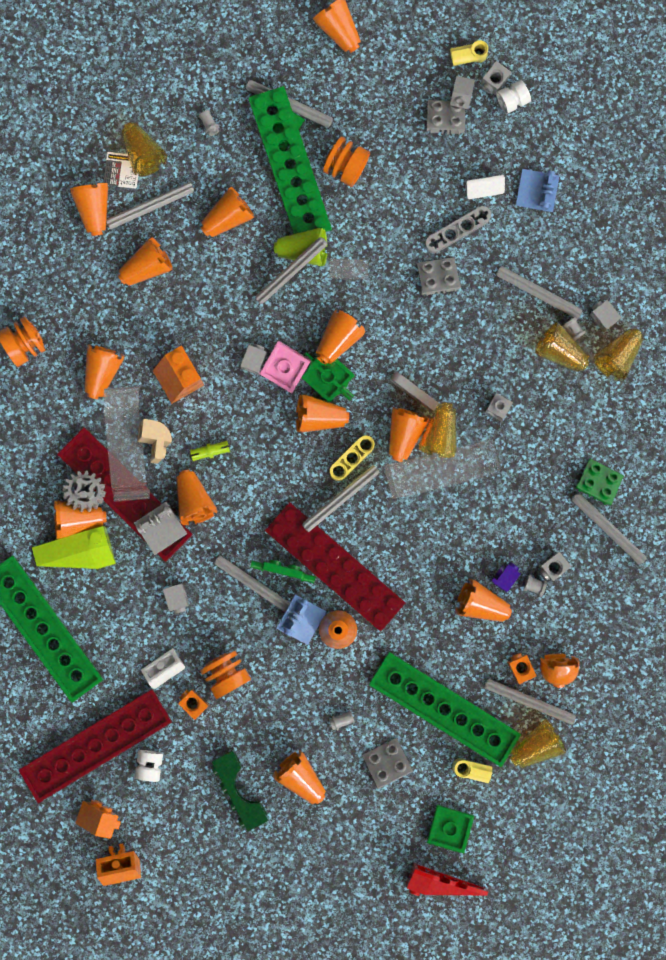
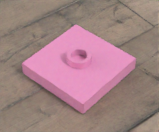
[259,341,311,393]

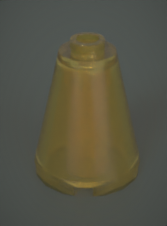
[122,123,167,177]
[535,323,589,372]
[594,329,643,381]
[419,402,457,458]
[510,719,566,768]

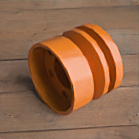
[323,137,370,187]
[0,316,46,367]
[200,651,251,700]

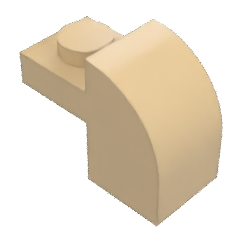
[137,419,172,464]

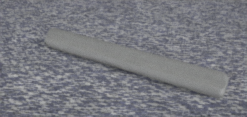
[246,80,333,128]
[106,182,194,229]
[255,237,327,304]
[496,266,583,319]
[302,465,379,532]
[572,493,647,565]
[215,556,290,612]
[485,679,576,725]

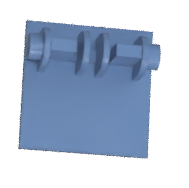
[516,169,559,212]
[276,594,326,645]

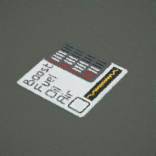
[103,152,141,189]

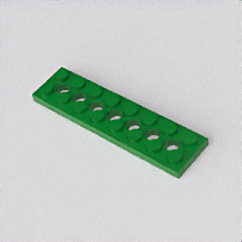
[248,86,332,234]
[0,555,104,703]
[369,652,521,767]

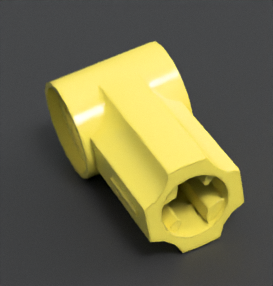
[450,40,488,66]
[452,758,492,783]

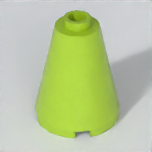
[274,228,327,266]

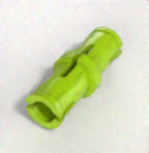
[190,440,230,461]

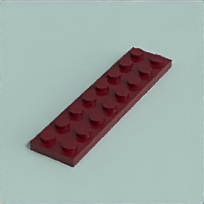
[57,427,193,562]
[265,502,406,632]
[18,689,173,803]

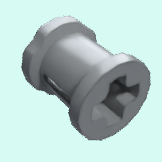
[562,317,587,342]
[523,574,548,597]

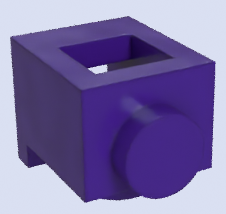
[490,562,521,593]

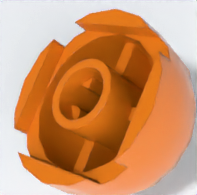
[540,654,579,688]

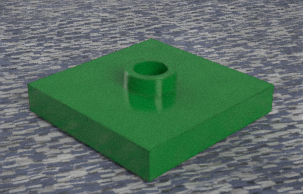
[426,804,474,854]

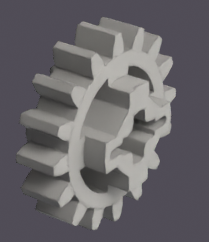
[63,471,106,512]

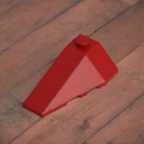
[406,863,488,896]

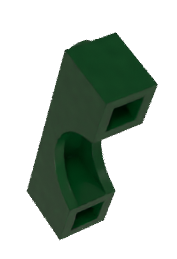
[211,749,269,832]

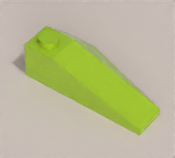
[32,526,116,569]

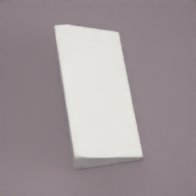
[465,175,505,199]
[141,648,185,689]

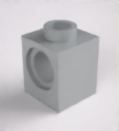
[481,61,511,95]
[450,76,475,109]
[590,300,622,332]
[241,344,267,375]
[485,393,513,422]
[539,552,571,581]
[163,584,190,614]

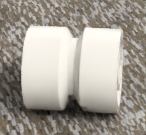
[496,80,531,114]
[134,750,163,782]

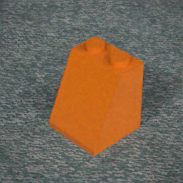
[153,345,204,404]

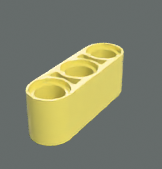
[330,436,375,481]

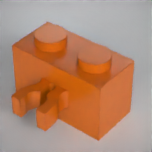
[75,800,121,839]
[96,844,141,886]

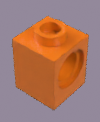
[507,653,536,684]
[178,689,209,720]

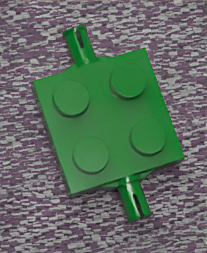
[301,352,355,403]
[250,559,316,584]

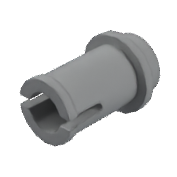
[199,110,219,136]
[329,711,355,731]

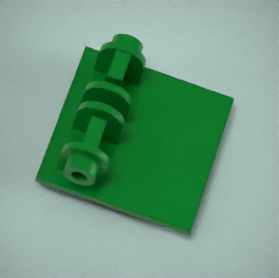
[575,458,624,506]

